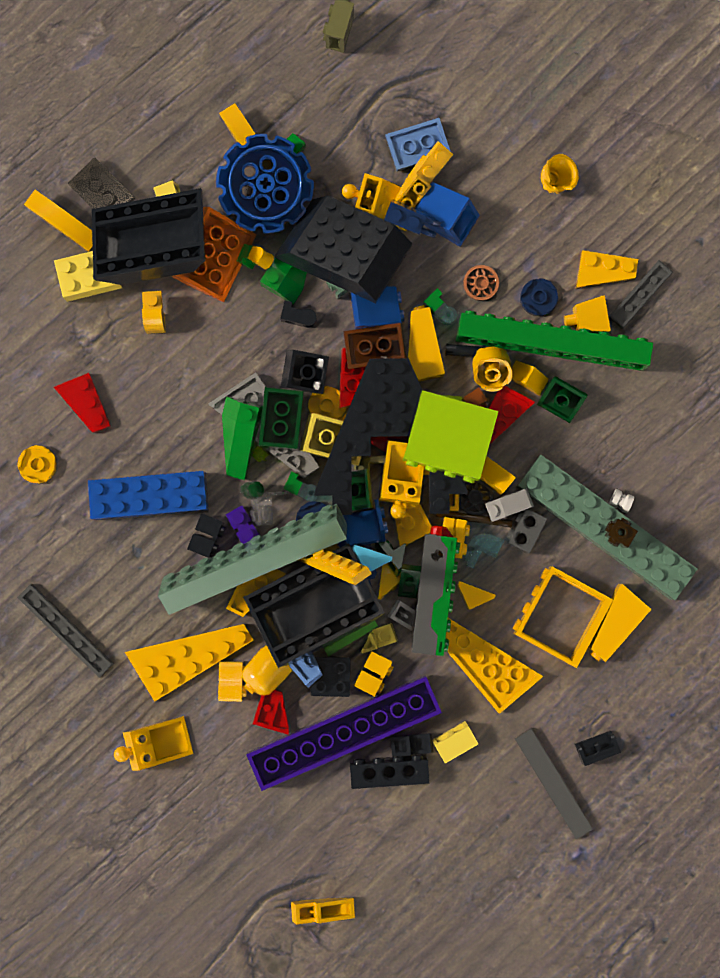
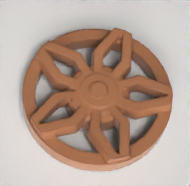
[463,265,499,301]

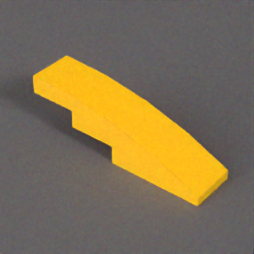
[219,103,272,170]
[24,190,93,252]

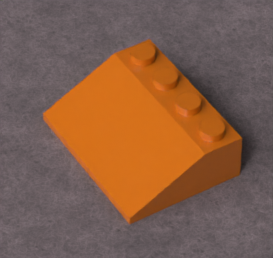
[171,207,256,302]

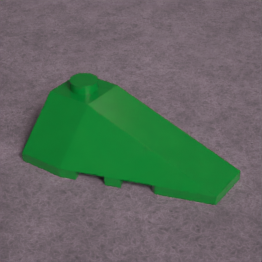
[260,258,307,305]
[222,396,263,480]

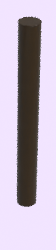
[436,511,512,528]

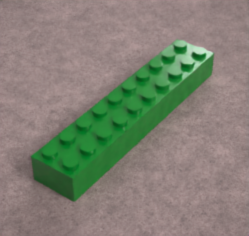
[455,311,653,371]

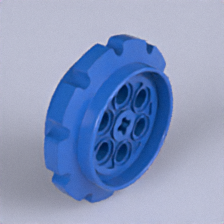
[216,134,314,234]

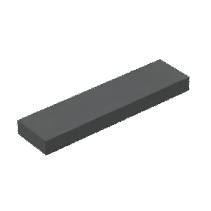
[609,260,673,329]

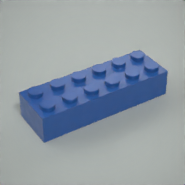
[88,471,209,520]

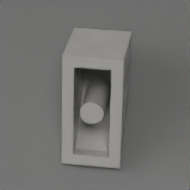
[485,488,534,522]

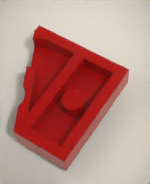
[253,690,289,735]

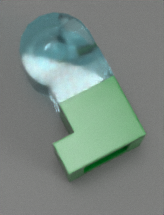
[423,288,457,325]
[283,471,319,502]

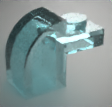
[464,534,504,569]

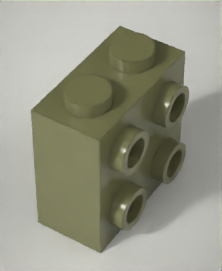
[323,0,354,53]

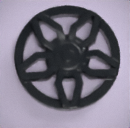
[459,480,493,515]

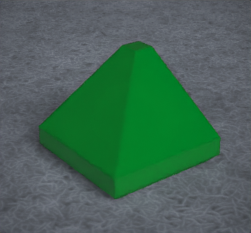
[287,133,306,154]

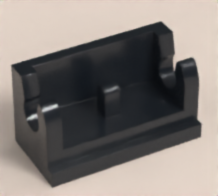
[575,731,621,766]

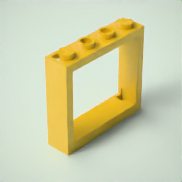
[513,566,613,668]

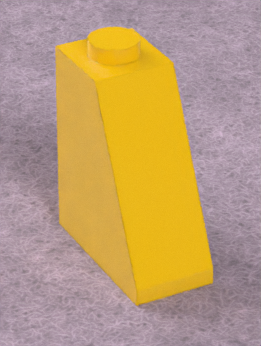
[480,456,516,495]

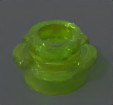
[251,445,269,462]

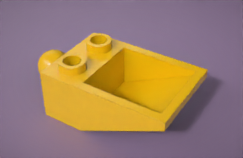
[342,173,407,231]
[379,440,424,519]
[114,716,193,771]

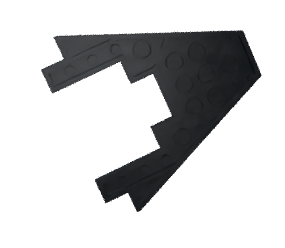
[314,358,468,515]

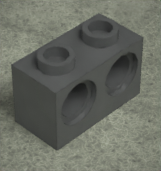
[506,509,547,554]

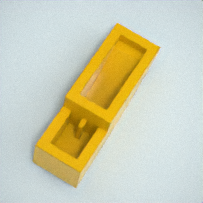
[291,898,355,925]

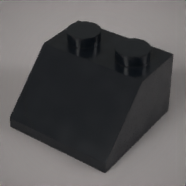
[280,349,329,394]

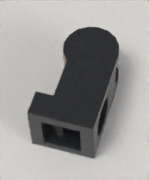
[280,300,317,328]

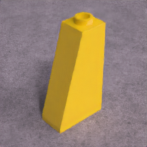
[408,305,445,382]
[588,584,651,662]

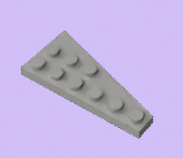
[208,372,319,478]

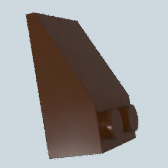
[343,323,406,369]

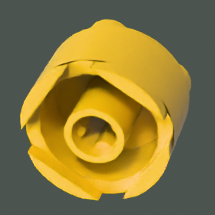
[472,347,512,392]

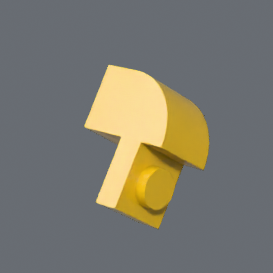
[142,291,166,334]

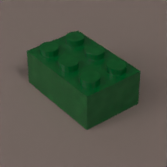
[259,387,304,451]

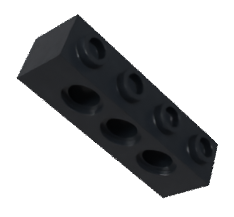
[350,755,430,789]

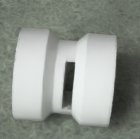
[609,489,634,514]

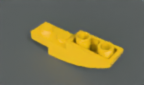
[395,141,453,208]

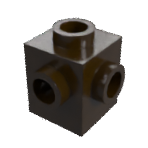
[605,518,638,548]

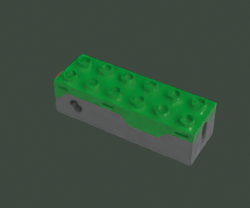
[411,525,460,656]

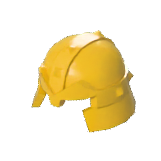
[540,154,579,194]

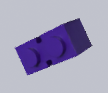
[225,505,260,544]

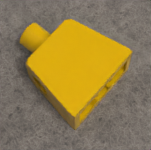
[564,295,611,334]

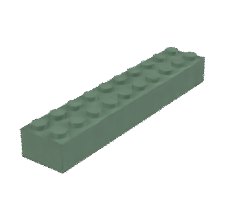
[516,455,697,600]
[158,504,347,615]

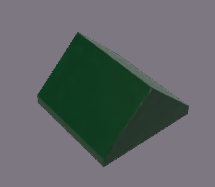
[537,376,588,423]
[352,469,373,511]

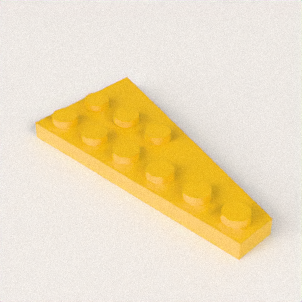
[446,618,543,714]
[125,624,254,702]

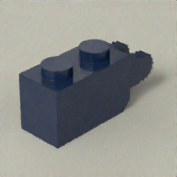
[384,199,441,238]

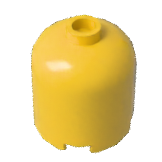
[242,646,292,696]

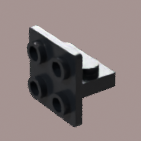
[311,656,351,697]

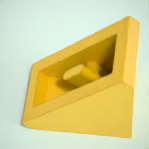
[511,361,549,396]
[457,581,496,610]

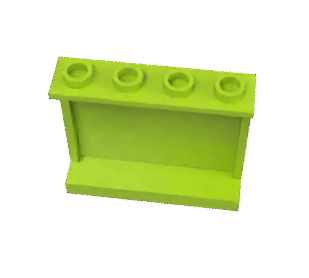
[403,390,498,483]

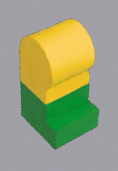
[236,244,274,269]

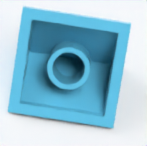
[351,545,392,571]

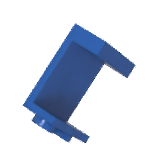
[339,499,388,547]

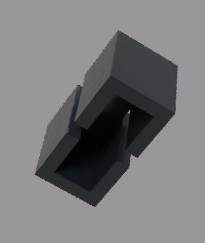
[187,513,226,558]

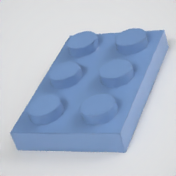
[385,118,451,172]

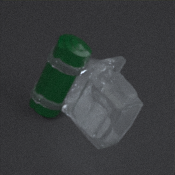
[240,481,289,526]

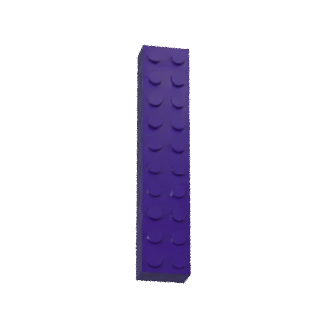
[246,675,442,791]

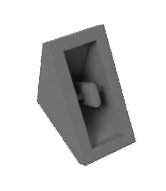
[387,599,416,631]

